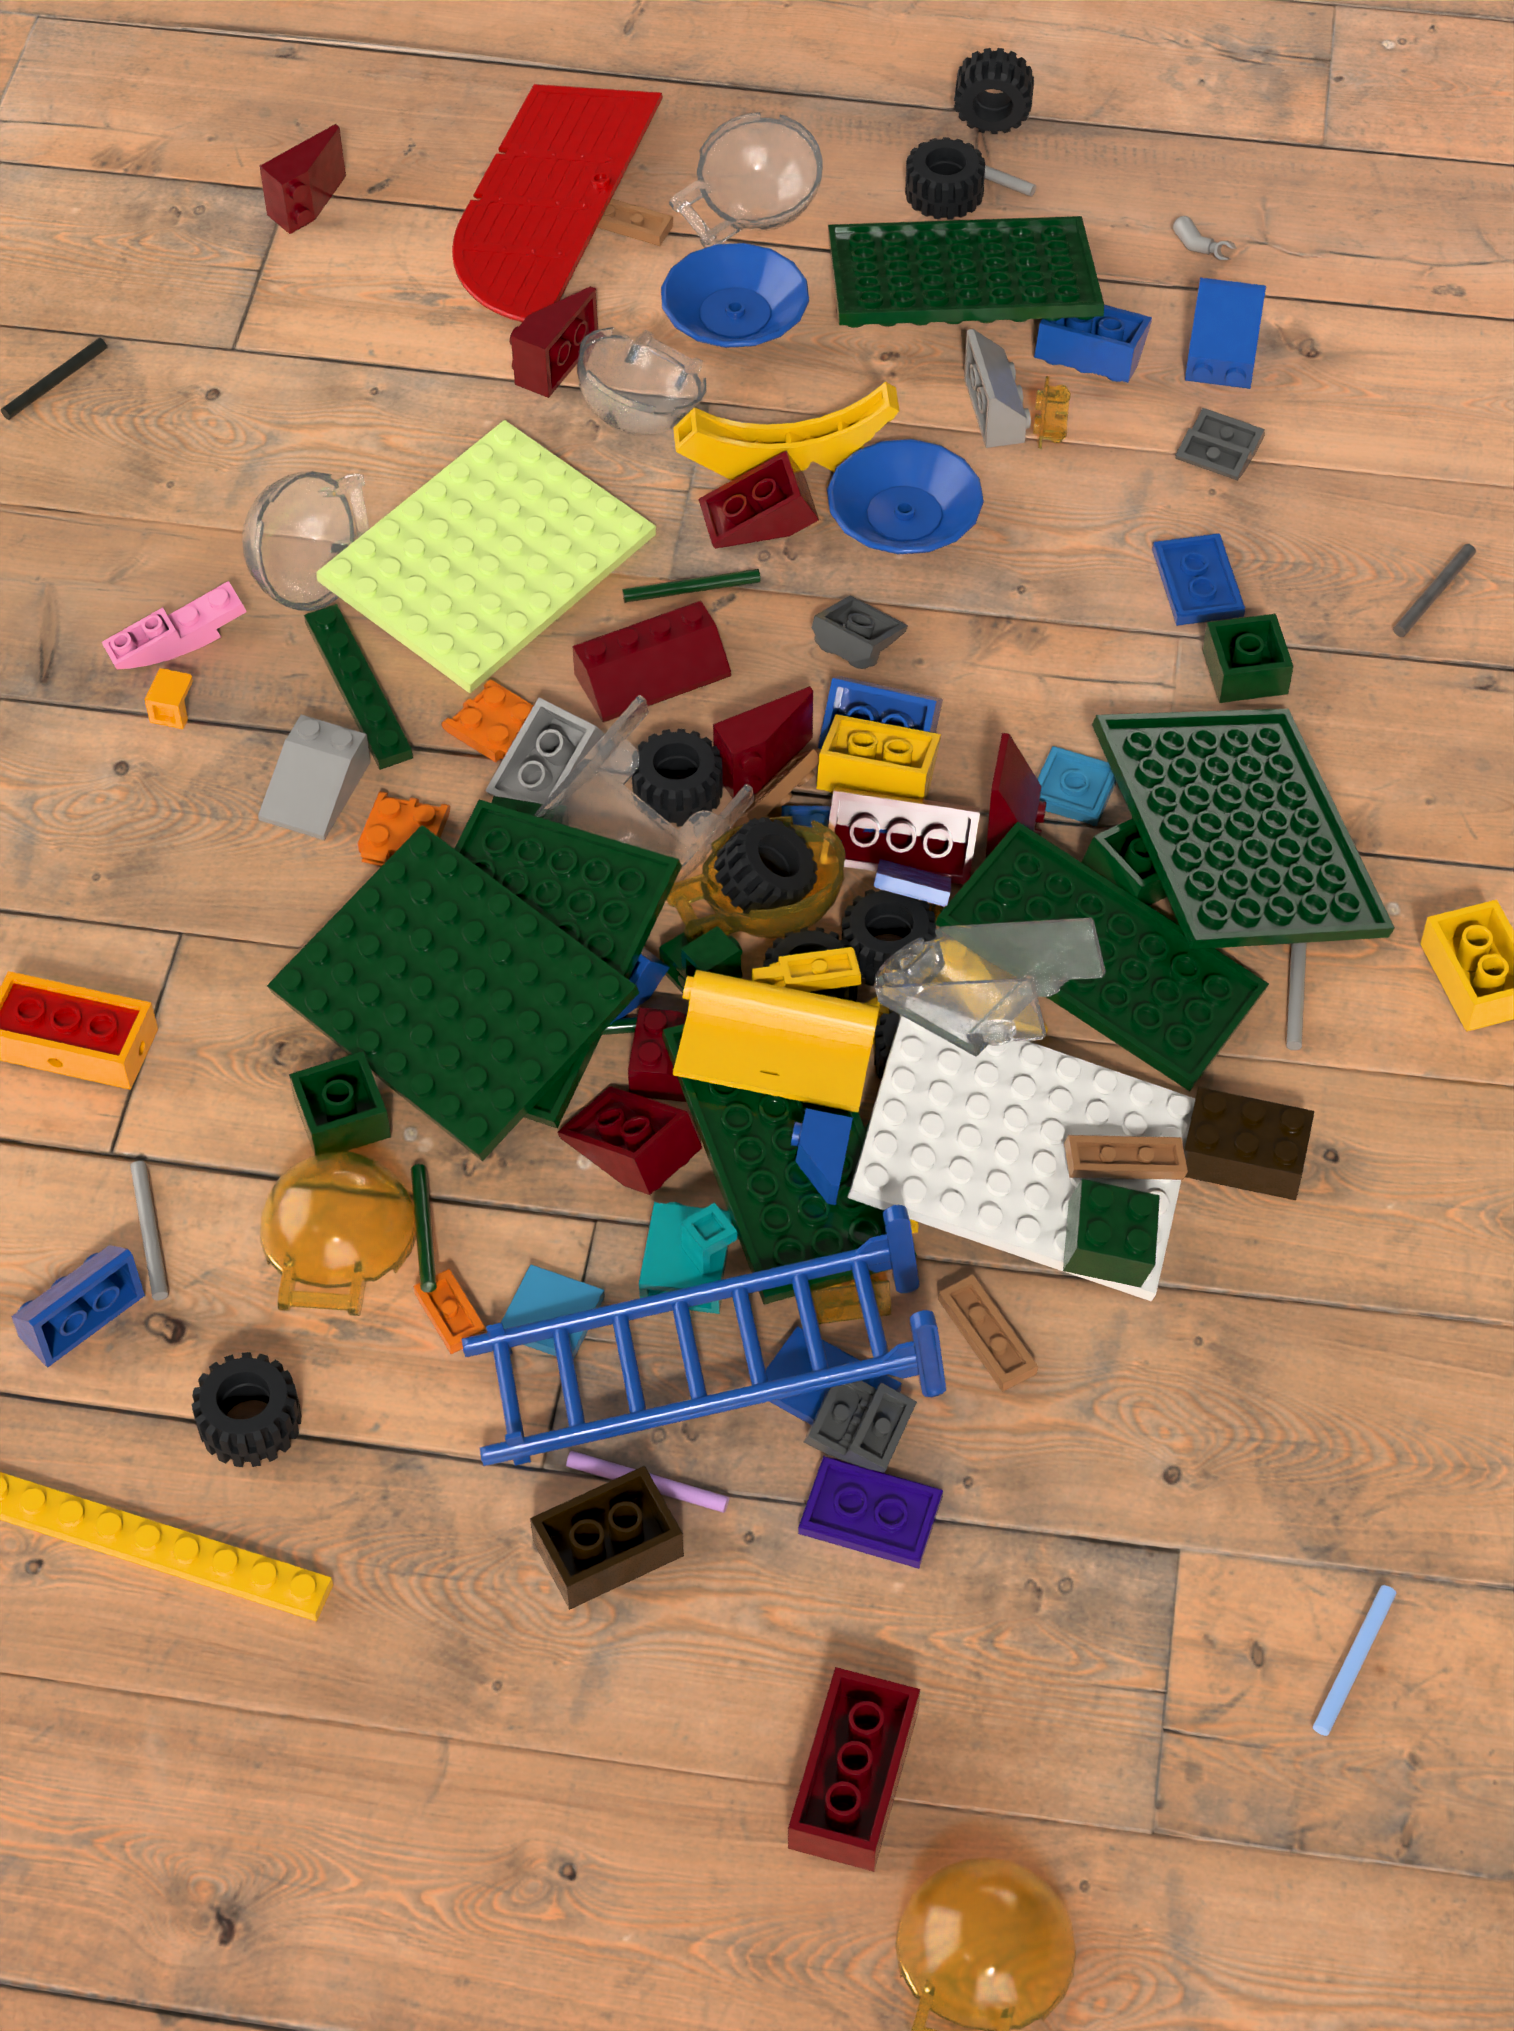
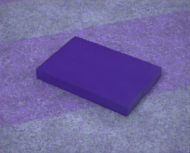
[798,1456,943,1569]

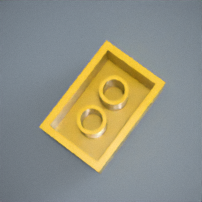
[1420,899,1514,1032]

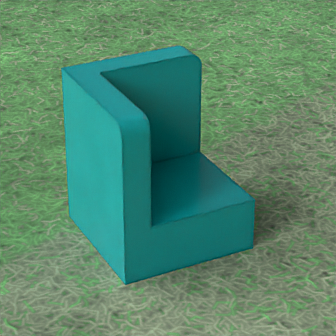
[681,1203,737,1275]

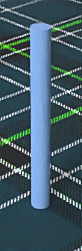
[1313,1585,1397,1736]

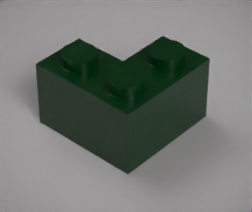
[659,925,743,993]

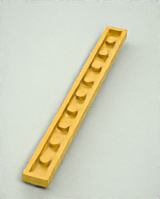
[0,1472,333,1622]

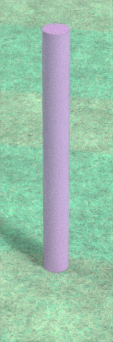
[566,1451,729,1513]

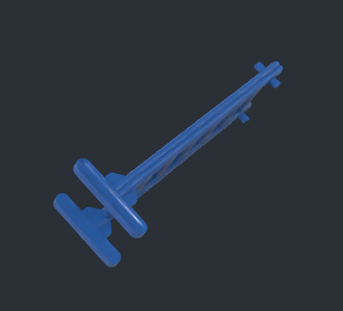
[461,1205,946,1466]

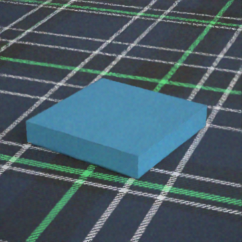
[1037,746,1117,826]
[501,1265,605,1359]

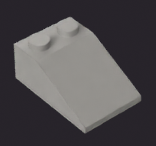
[485,697,611,807]
[258,715,371,841]

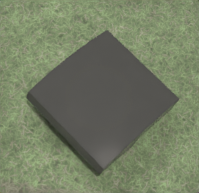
[1175,408,1265,481]
[804,1381,917,1473]

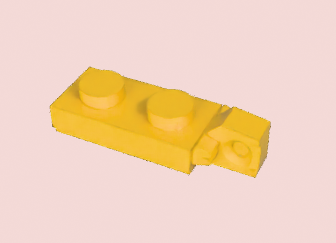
[752,947,861,992]

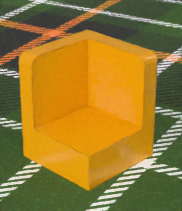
[144,668,193,729]

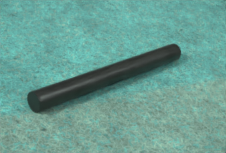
[1,338,107,420]

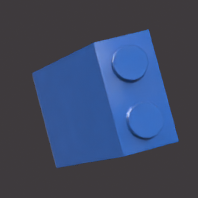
[1185,277,1266,389]

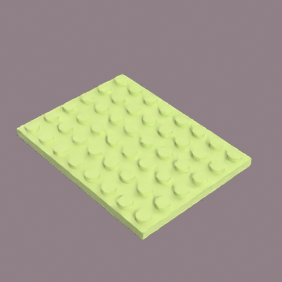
[316,420,656,693]

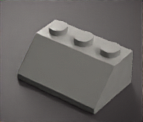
[964,329,1031,448]

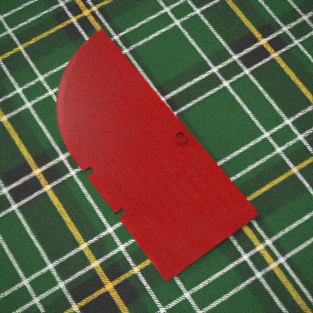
[452,84,663,322]

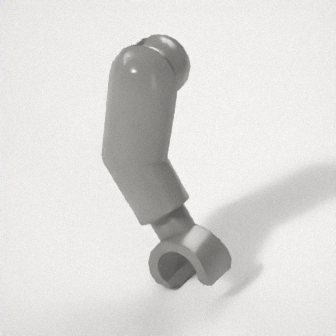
[1173,216,1237,260]

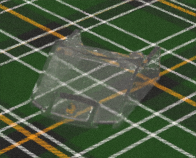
[533,695,754,892]
[874,918,1106,1057]

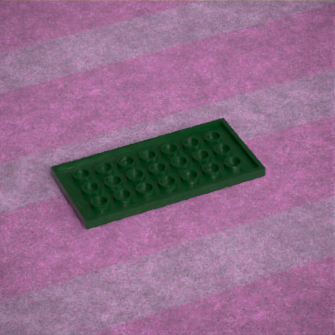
[935,821,1269,1092]
[662,1024,917,1305]

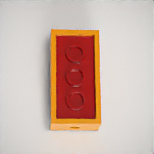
[0,971,158,1090]

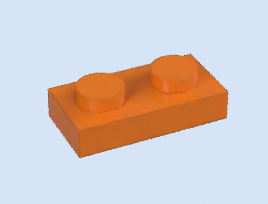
[413,1269,487,1354]

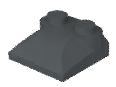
[811,595,908,669]

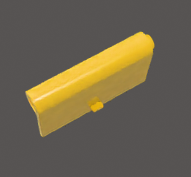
[673,970,880,1113]

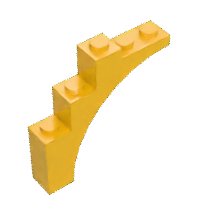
[673,382,900,481]

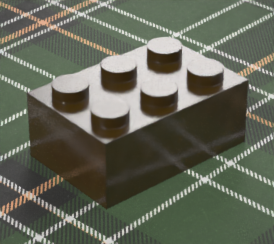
[1184,1087,1315,1201]
[530,1466,684,1610]

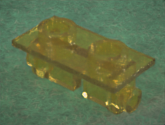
[1033,376,1071,449]
[811,1276,891,1324]

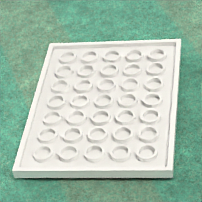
[848,999,1195,1301]

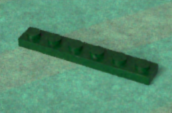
[304,604,413,770]

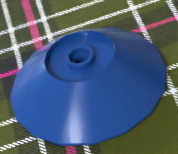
[661,243,809,348]
[827,439,984,555]

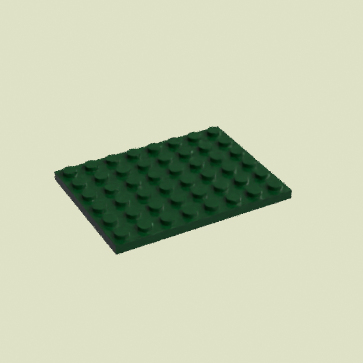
[828,216,1104,328]
[1092,708,1395,950]
[454,799,682,1129]
[267,825,640,1162]

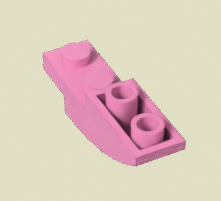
[102,581,247,669]

